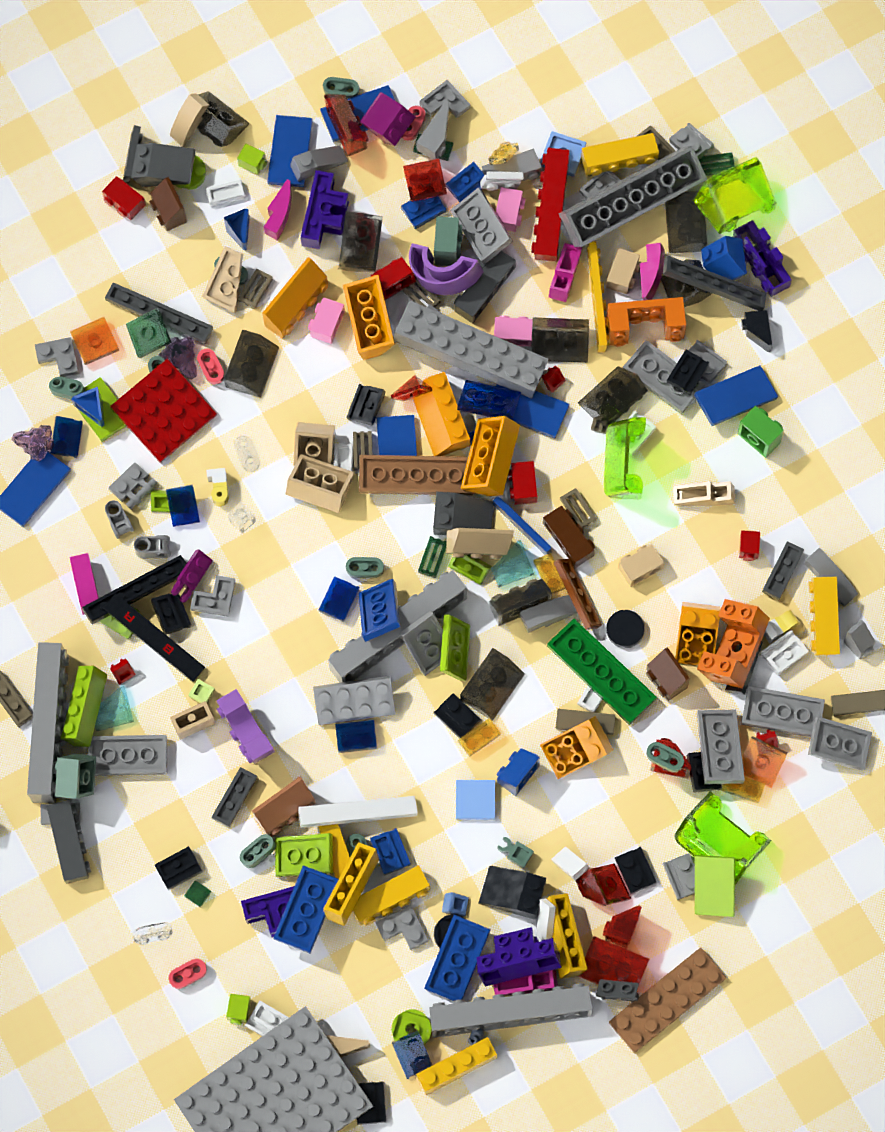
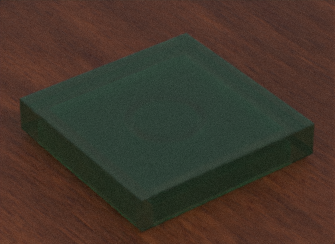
[126,308,172,358]

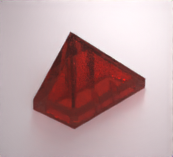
[391,375,432,401]

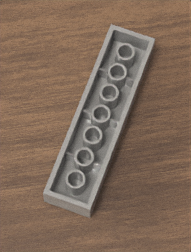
[559,146,708,247]
[394,300,548,399]
[328,570,467,683]
[27,642,69,804]
[429,984,592,1038]

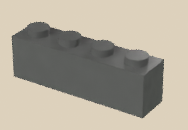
[454,251,516,324]
[47,800,91,884]

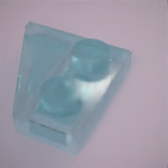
[491,540,534,588]
[95,685,134,732]

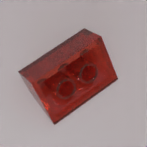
[324,94,369,157]
[578,936,649,988]

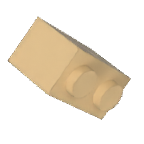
[606,248,642,294]
[619,544,664,587]
[170,701,215,740]

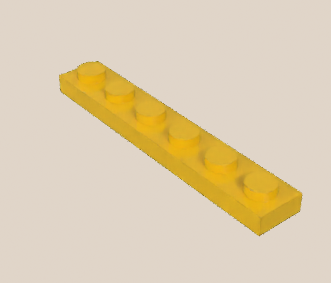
[587,241,610,353]

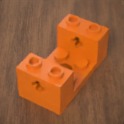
[607,297,686,347]
[697,599,770,689]

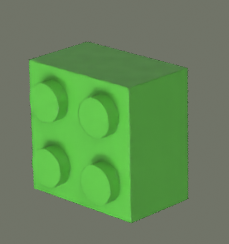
[737,406,784,458]

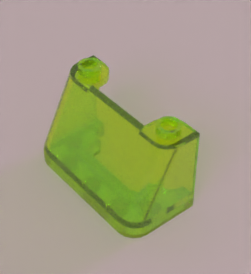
[693,157,777,234]
[603,417,646,500]
[674,791,772,885]

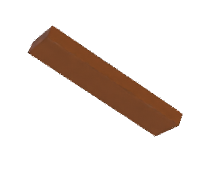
[554,559,602,630]

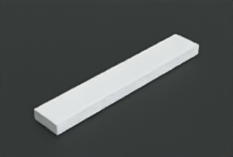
[298,796,418,828]

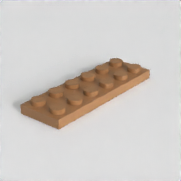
[359,455,474,495]
[608,947,726,1054]

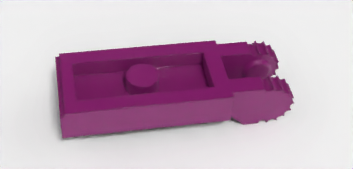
[171,549,213,603]

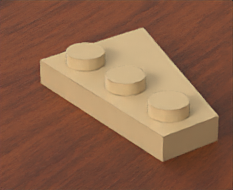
[202,246,243,313]

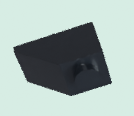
[741,310,772,352]

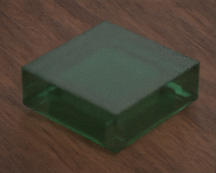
[184,880,212,908]

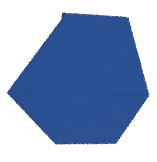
[223,209,250,250]
[71,387,104,427]

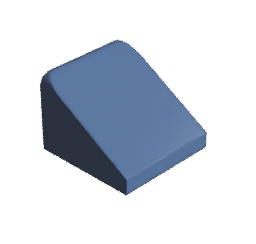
[442,892,469,917]

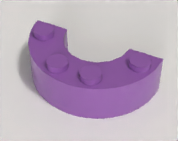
[409,243,484,295]
[216,689,275,764]

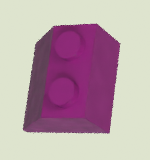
[360,92,416,146]

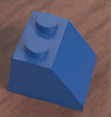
[701,236,747,281]
[496,748,540,797]

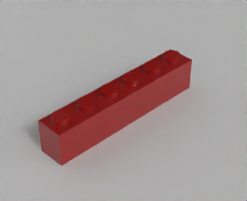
[531,148,570,262]

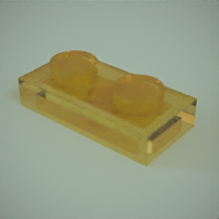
[488,141,519,165]
[533,553,566,596]
[458,718,501,757]
[721,777,765,804]

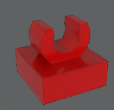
[541,366,566,393]
[109,658,136,685]
[756,729,778,755]

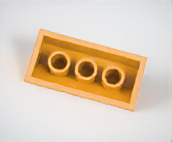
[262,257,328,339]
[343,275,395,360]
[410,372,470,456]
[460,416,520,496]

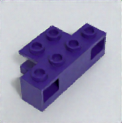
[300,170,349,249]
[733,220,792,297]
[241,886,294,938]
[476,927,561,987]

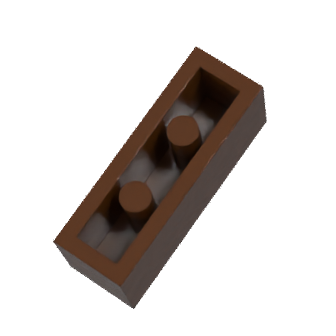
[543,505,595,568]

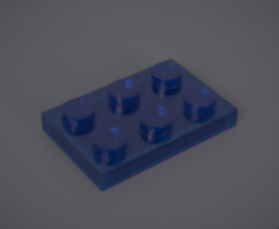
[457,380,521,420]

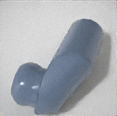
[468,1027,484,1045]

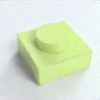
[188,679,215,703]

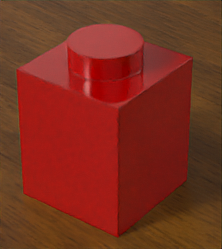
[739,530,760,561]

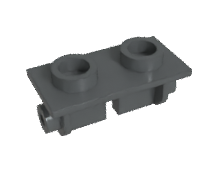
[596,979,639,1003]

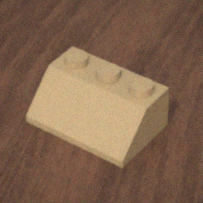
[285,454,354,513]
[446,528,514,559]

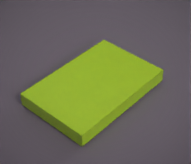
[70,377,126,442]
[440,614,471,681]
[275,833,333,877]
[695,855,735,917]

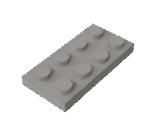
[450,187,513,265]
[622,340,705,414]
[313,676,395,725]
[741,686,825,737]
[696,710,745,784]
[88,735,167,776]

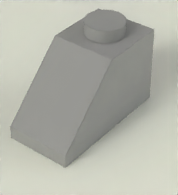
[844,619,875,659]

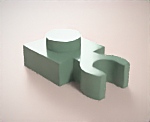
[497,837,534,869]

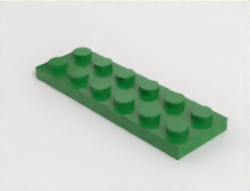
[547,618,657,725]

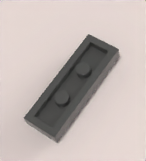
[122,125,143,183]
[762,541,804,600]
[211,767,258,828]

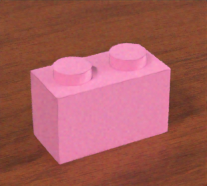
[496,187,526,232]
[308,297,345,344]
[494,315,533,347]

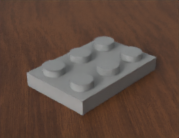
[399,611,443,676]
[808,717,872,771]

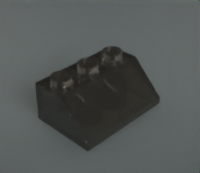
[197,91,249,147]
[665,191,707,253]
[338,211,383,272]
[532,317,589,363]
[224,329,279,398]
[578,366,648,428]
[489,578,552,626]
[460,648,525,721]

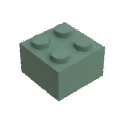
[434,216,463,266]
[55,754,96,799]

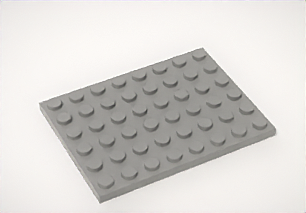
[173,1006,374,1132]

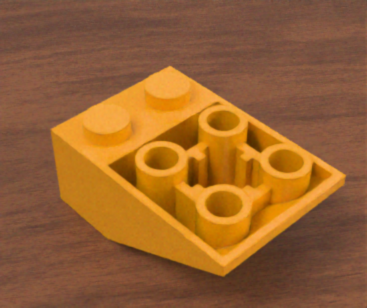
[675,602,721,665]
[540,716,614,779]

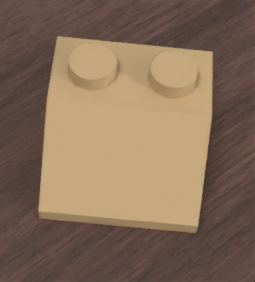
[293,422,335,466]

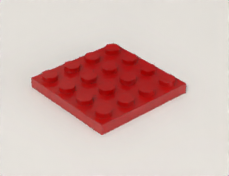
[110,359,217,463]

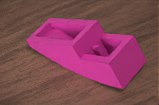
[264,179,292,241]
[640,242,665,300]
[548,243,582,302]
[69,553,99,615]
[494,969,558,996]

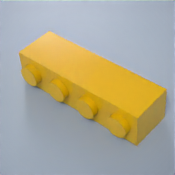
[581,133,659,176]
[808,577,840,655]
[323,842,379,926]
[353,865,430,926]
[546,893,588,979]
[416,1037,497,1095]

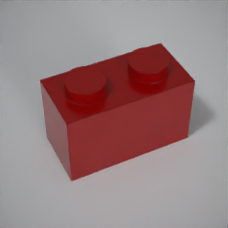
[102,176,146,220]
[370,257,416,300]
[508,461,538,505]

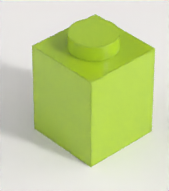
[237,143,267,175]
[226,993,251,1025]

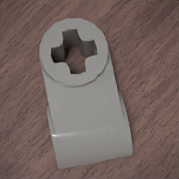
[105,500,134,539]
[134,535,171,559]

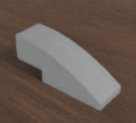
[804,547,858,607]
[520,595,577,633]

